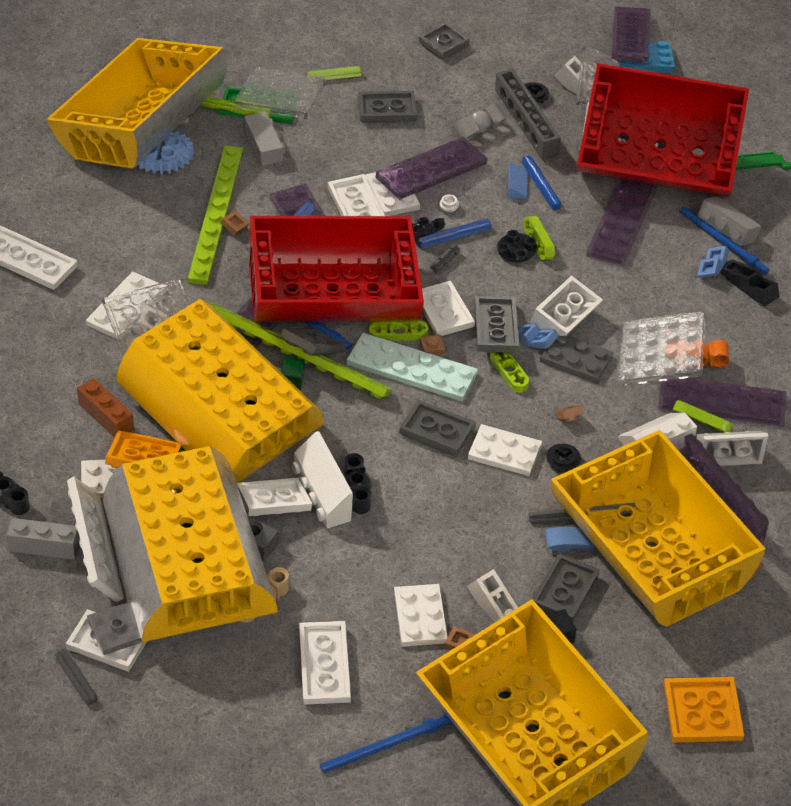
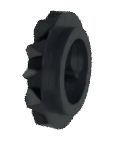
[524,82,549,103]
[547,444,581,472]

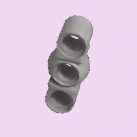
[453,103,506,142]

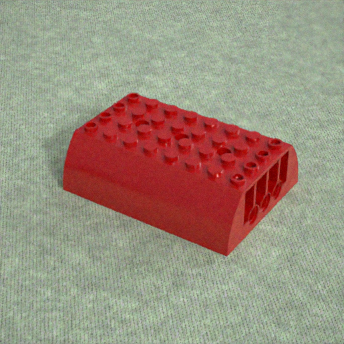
[577,63,749,198]
[249,216,424,323]

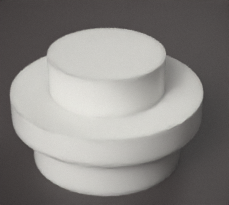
[439,194,459,212]

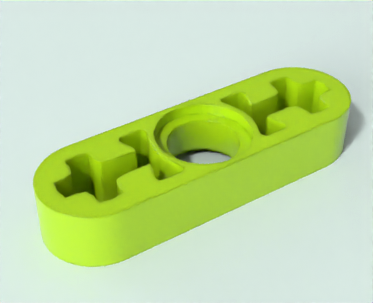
[523,216,555,260]
[369,321,428,341]
[490,352,529,393]
[672,400,733,433]

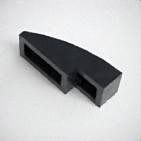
[720,259,779,306]

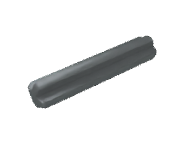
[55,649,97,705]

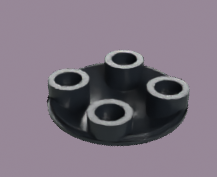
[412,217,445,235]
[497,230,537,263]

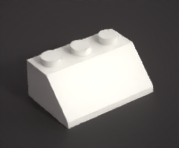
[530,275,603,336]
[618,412,697,450]
[694,431,768,467]

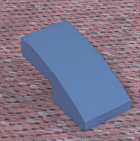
[697,246,729,278]
[518,324,559,348]
[545,527,595,552]

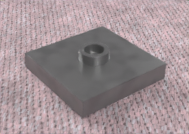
[419,22,470,59]
[87,601,142,655]

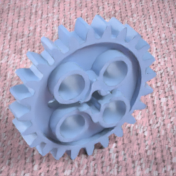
[138,131,194,174]

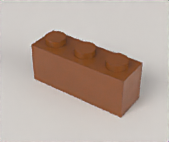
[77,378,134,438]

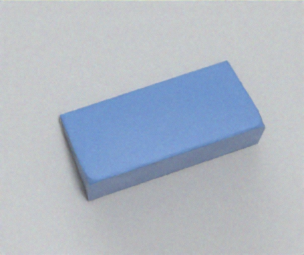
[508,162,528,199]

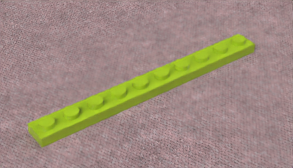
[188,146,243,285]
[209,303,393,399]

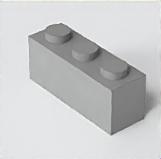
[244,112,286,166]
[697,196,761,246]
[6,518,80,560]

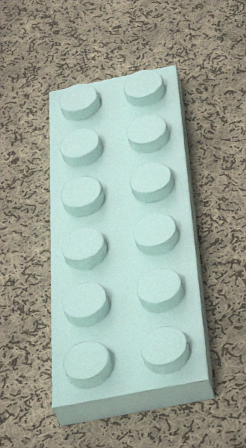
[347,333,478,402]

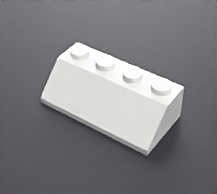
[292,431,353,529]

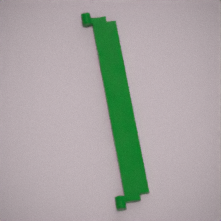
[634,151,791,187]

